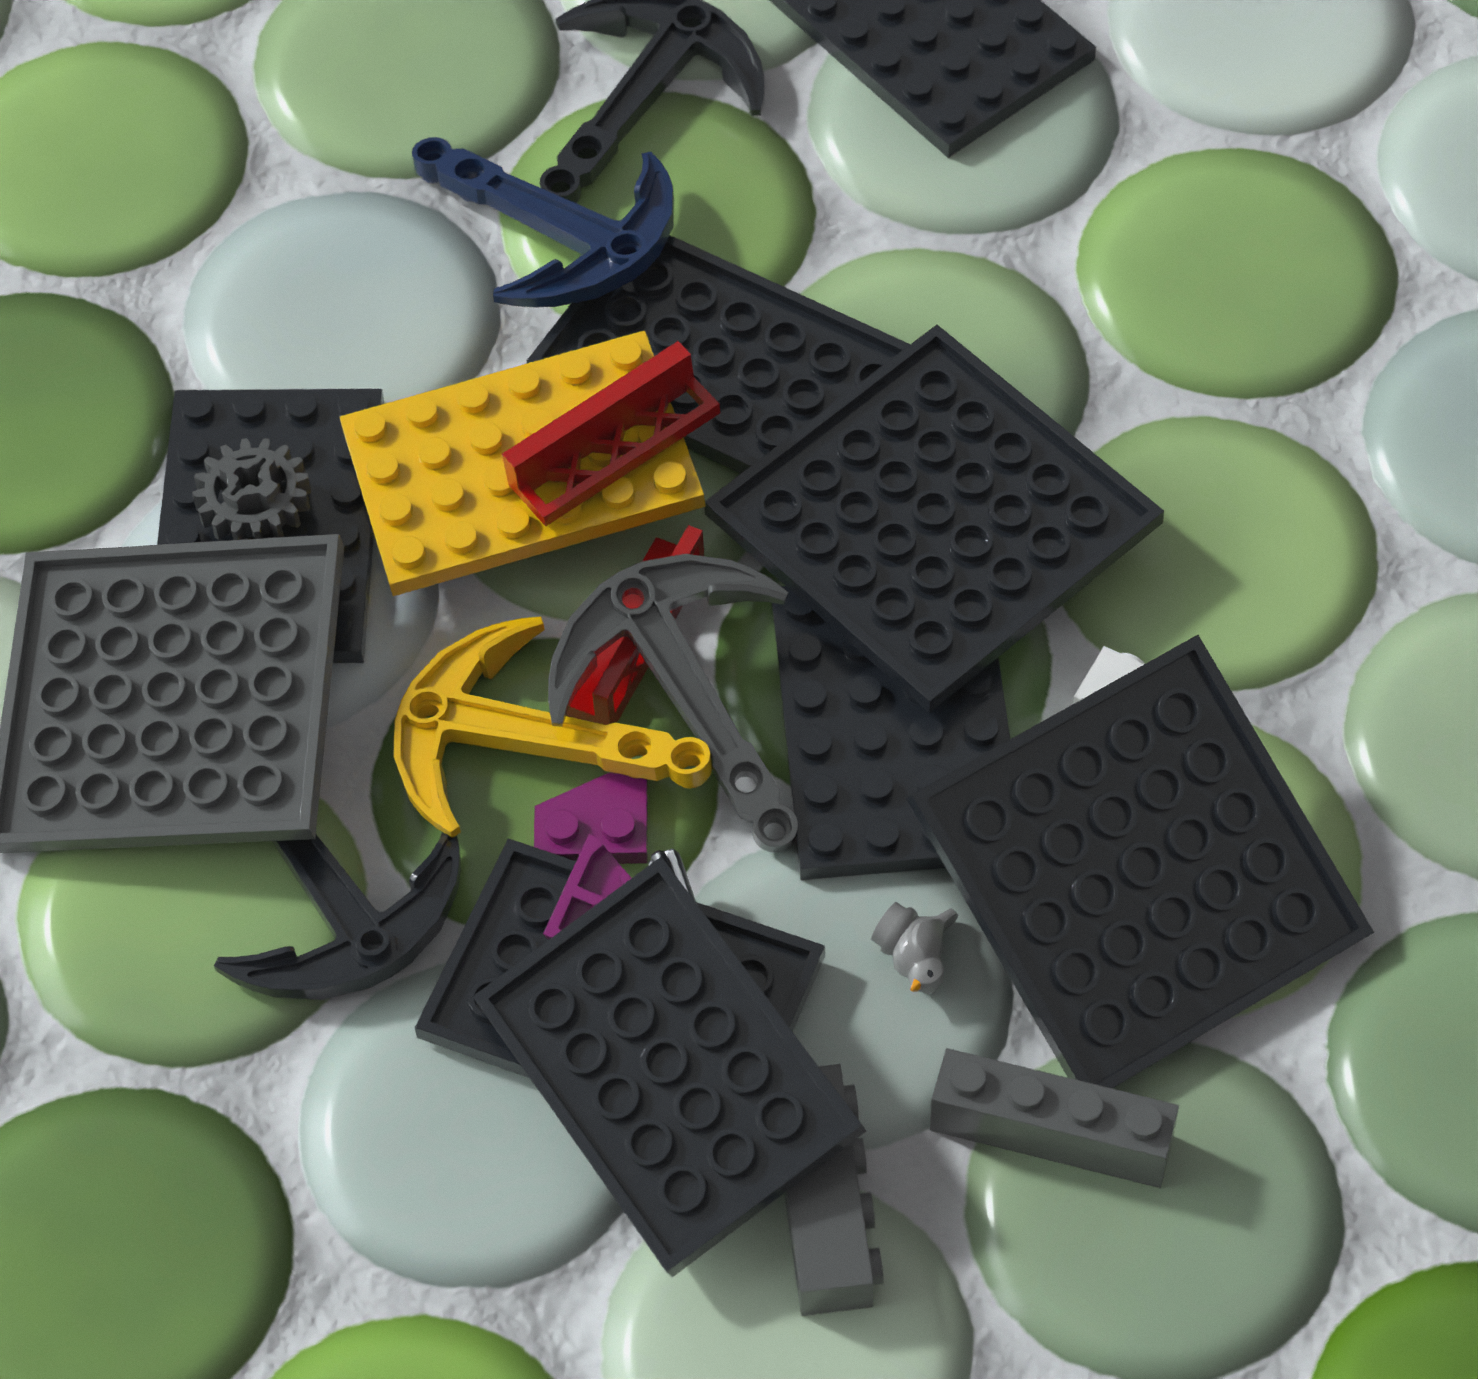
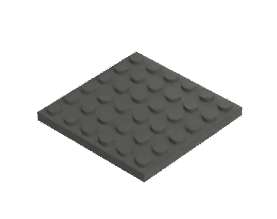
[0,534,345,853]

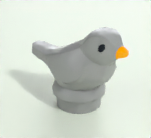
[871,902,959,994]

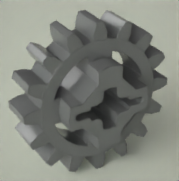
[192,438,312,540]

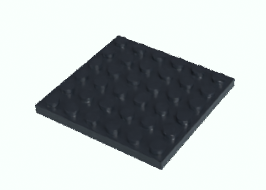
[704,324,1164,713]
[906,635,1374,1088]

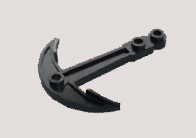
[540,0,765,203]
[214,832,461,1000]

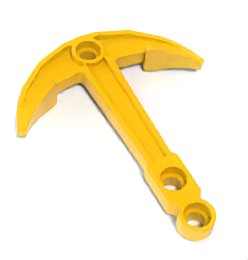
[394,616,713,838]

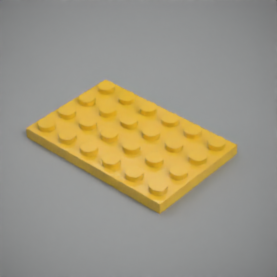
[339,330,706,596]

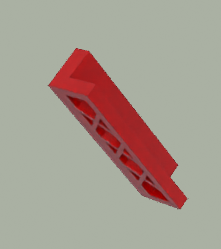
[502,341,721,526]
[566,525,705,725]

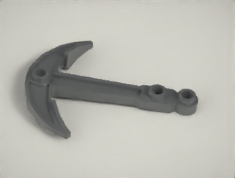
[548,554,798,853]

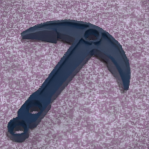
[412,137,674,308]

